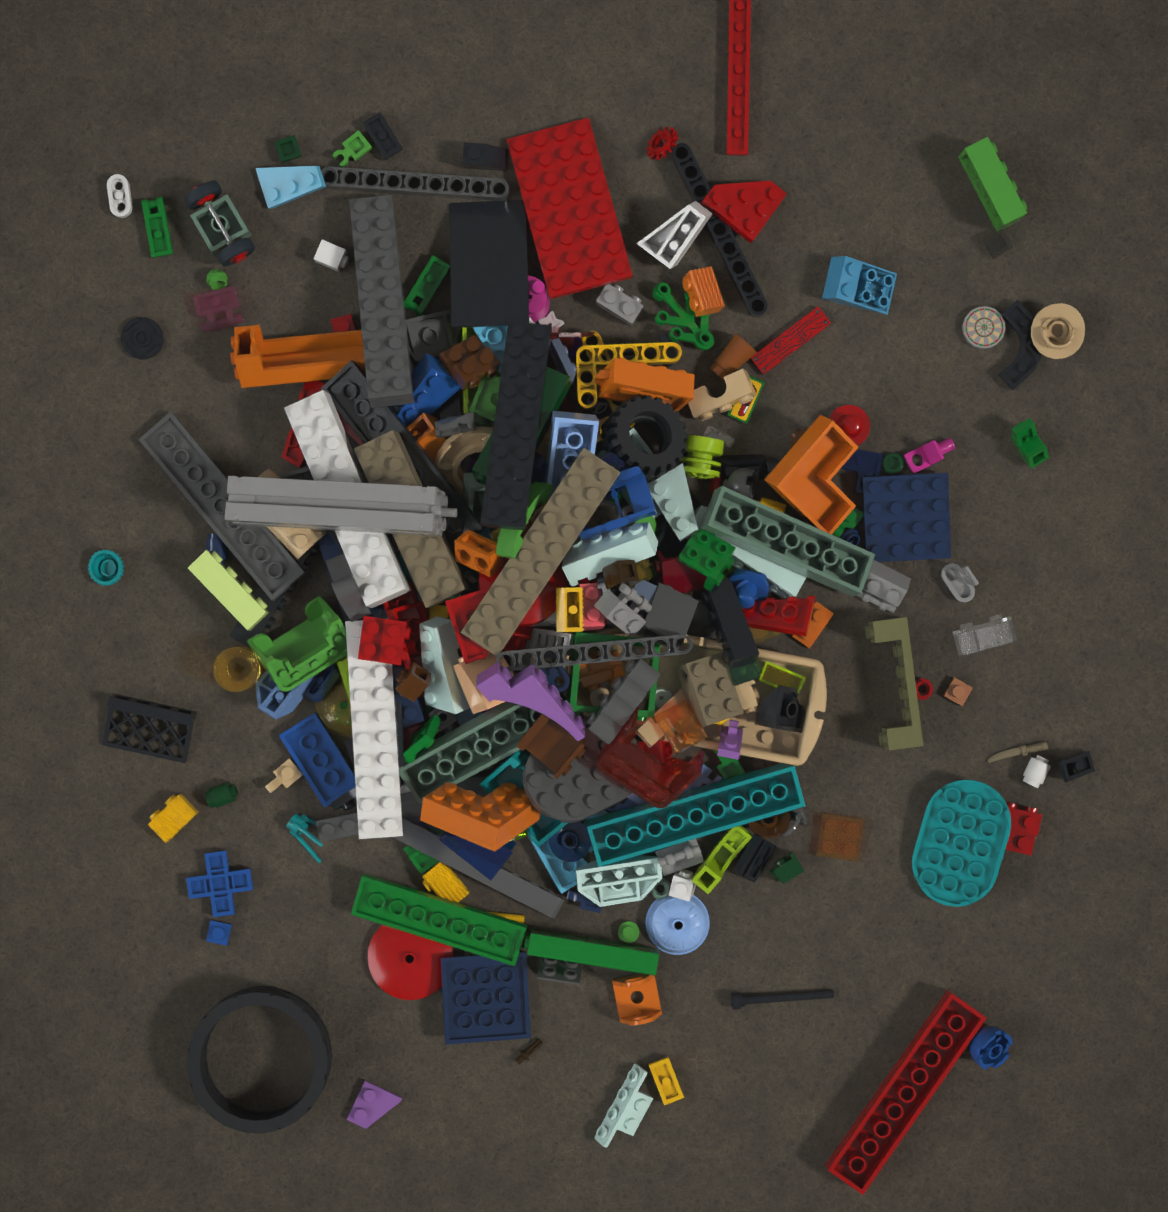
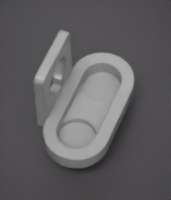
[941,563,979,602]

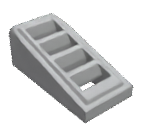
[530,628,574,656]

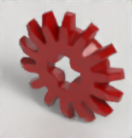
[646,126,679,160]

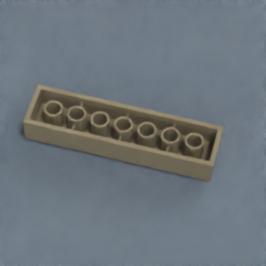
[354,430,470,608]

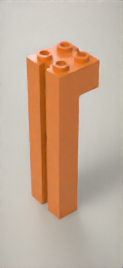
[230,325,366,388]

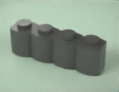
[585,659,661,745]

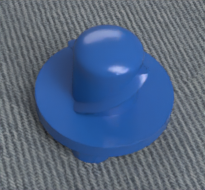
[728,568,769,609]

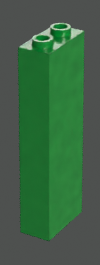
[524,928,659,975]

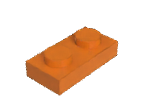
[792,601,834,649]

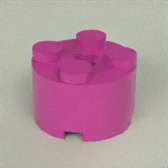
[528,276,550,323]

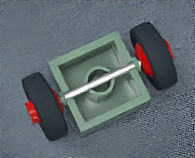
[184,180,255,267]

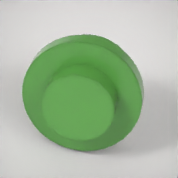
[618,921,639,943]

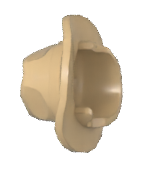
[1031,303,1085,359]

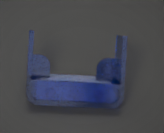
[440,831,517,881]

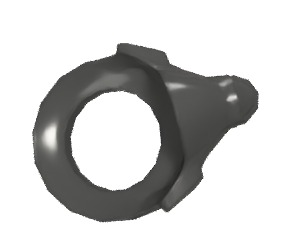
[779,808,807,837]

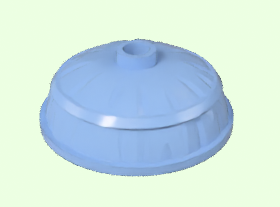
[646,895,710,955]

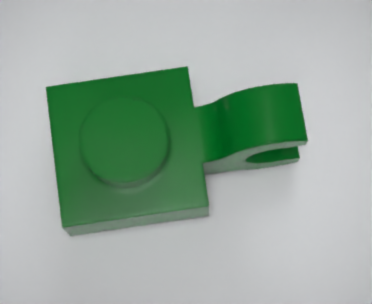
[832,507,863,538]
[714,750,745,780]

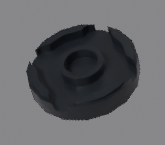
[121,317,164,360]

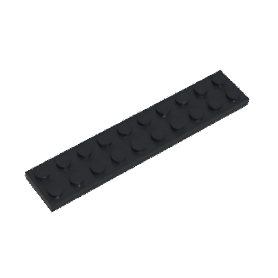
[480,322,552,530]
[321,360,485,555]

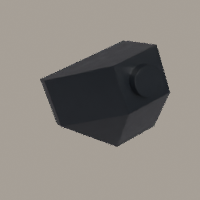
[755,685,806,733]

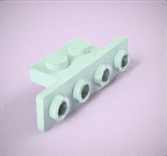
[594,1064,653,1148]

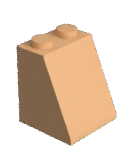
[453,652,515,714]

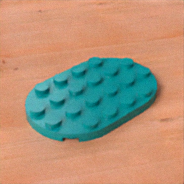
[912,779,1011,907]

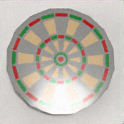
[962,306,1005,349]

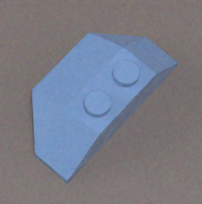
[256,671,316,719]

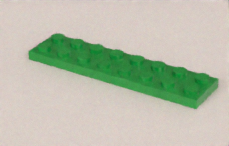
[351,873,528,966]

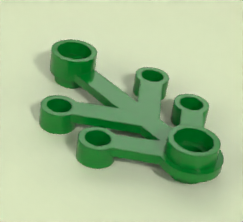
[652,283,714,350]

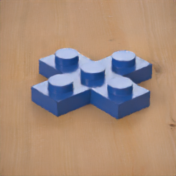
[186,850,254,917]

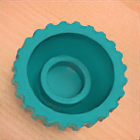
[88,549,124,586]

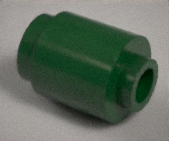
[205,781,239,808]

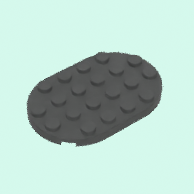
[523,722,643,823]

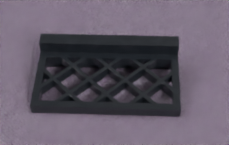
[102,694,197,763]

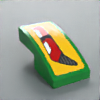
[728,375,765,424]

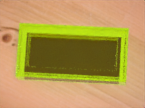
[758,661,806,694]

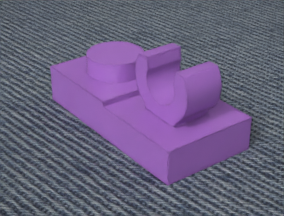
[717,719,743,760]

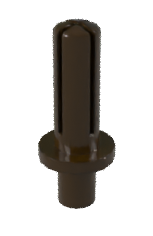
[516,1038,543,1065]

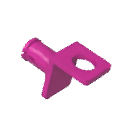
[904,438,955,474]

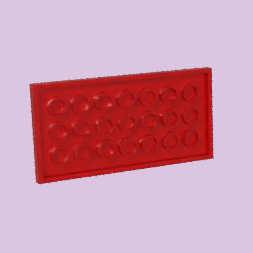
[507,117,633,300]

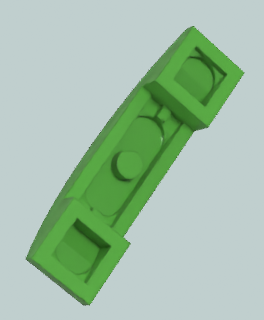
[496,482,554,559]

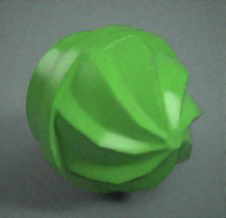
[206,268,228,291]

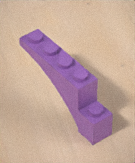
[476,662,586,741]

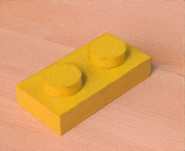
[649,1056,684,1105]

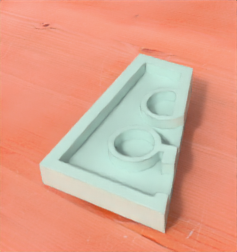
[648,463,698,541]

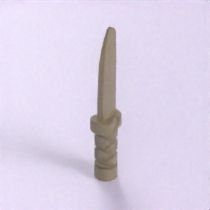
[988,741,1048,763]

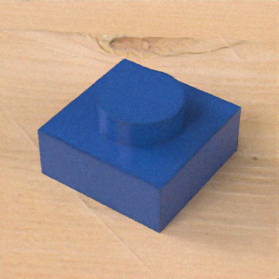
[206,920,232,946]

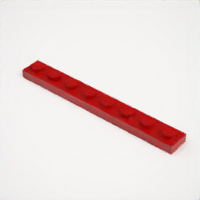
[726,0,751,156]

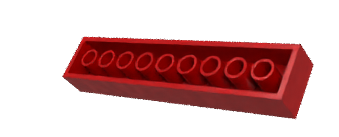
[825,989,987,1195]

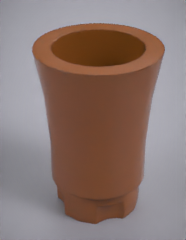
[710,333,757,381]

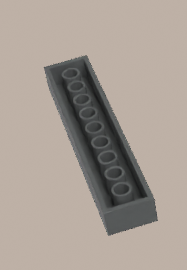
[349,195,414,408]

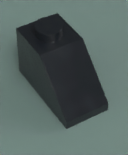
[463,142,507,171]

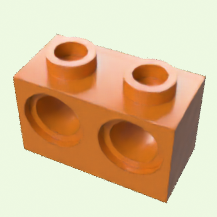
[455,530,504,577]

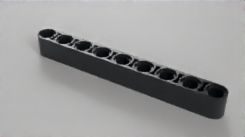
[672,143,768,318]

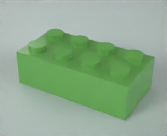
[958,137,1027,232]

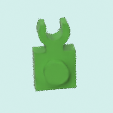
[332,130,372,167]

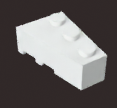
[636,201,712,269]

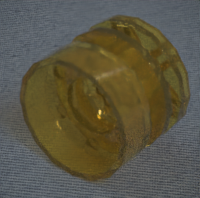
[213,646,264,692]

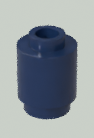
[206,534,228,564]

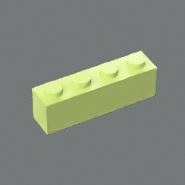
[188,550,269,630]

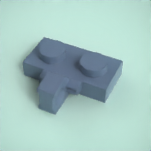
[549,338,577,385]

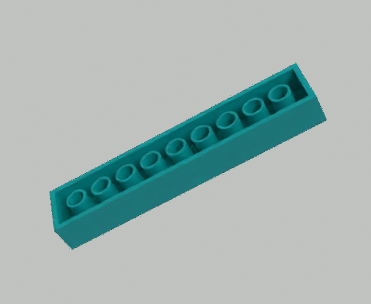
[585,763,806,867]

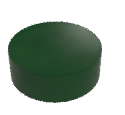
[881,453,903,474]

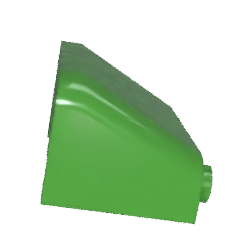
[247,596,347,691]

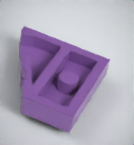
[347,1080,403,1129]

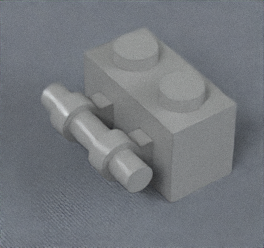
[857,560,911,613]
[594,583,652,638]
[655,839,704,876]

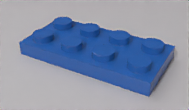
[279,712,356,808]

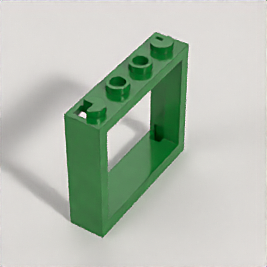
[565,632,660,721]

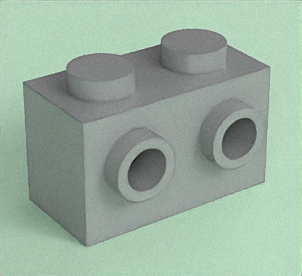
[596,283,644,327]

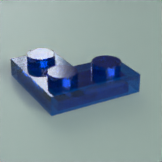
[841,450,883,494]

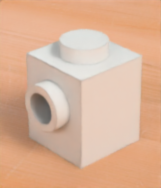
[669,869,696,901]

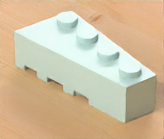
[562,522,658,587]
[419,616,470,714]

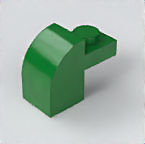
[1010,418,1049,469]

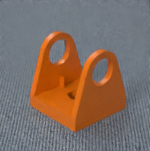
[612,974,662,1025]

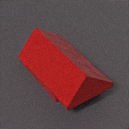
[383,581,430,670]

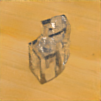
[952,614,1017,656]

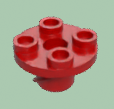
[829,405,870,446]

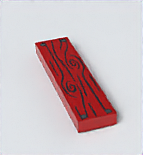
[750,307,831,375]

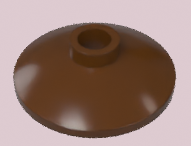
[748,811,790,838]

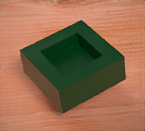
[275,135,302,164]

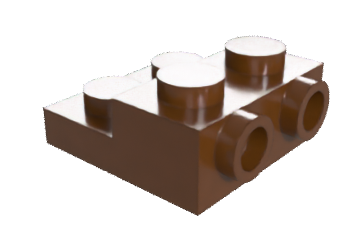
[439,335,501,391]

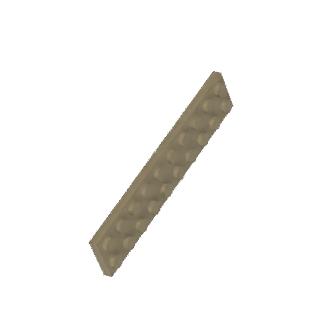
[461,448,621,656]

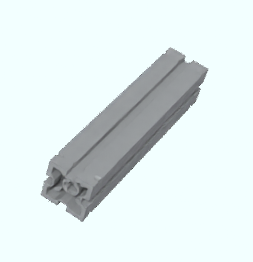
[224,476,457,536]

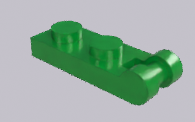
[141,196,174,259]
[404,255,450,317]

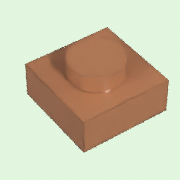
[943,677,973,706]

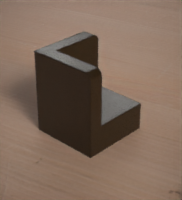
[602,560,639,589]

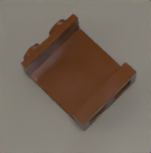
[516,714,586,779]

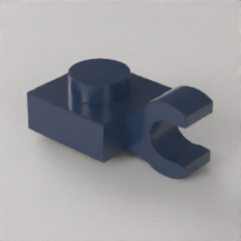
[566,889,602,913]

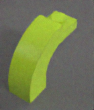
[692,825,753,894]

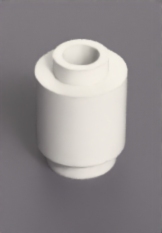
[1023,755,1051,788]

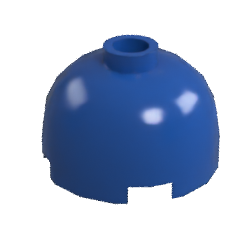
[969,1025,1013,1070]

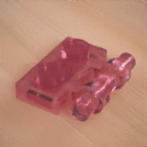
[193,286,244,332]

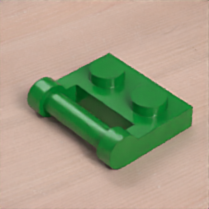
[403,714,441,763]

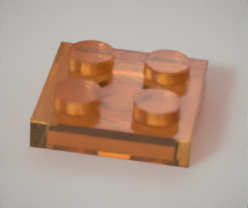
[816,813,865,862]

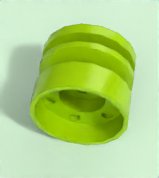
[676,435,724,479]

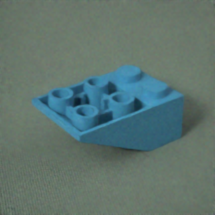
[822,256,897,315]

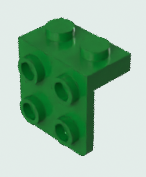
[678,527,736,591]

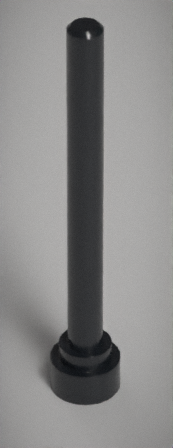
[731,990,834,1010]

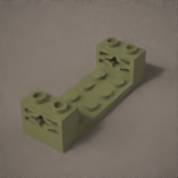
[865,617,923,750]

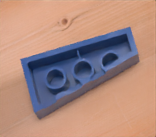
[391,353,461,427]

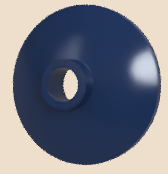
[549,821,591,862]

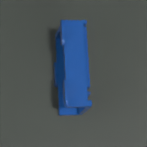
[579,466,657,540]

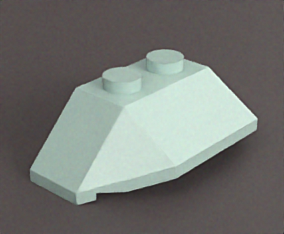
[575,855,662,907]

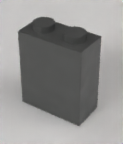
[637,583,699,649]

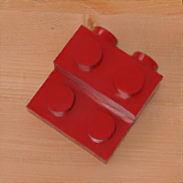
[358,616,411,665]
[1005,802,1042,856]

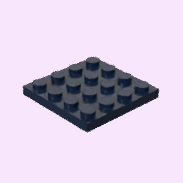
[862,472,951,562]
[440,951,531,1045]

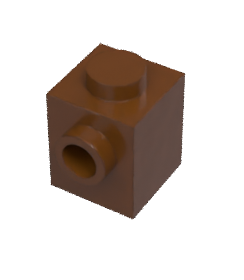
[396,662,431,702]

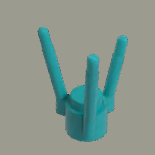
[286,813,323,863]

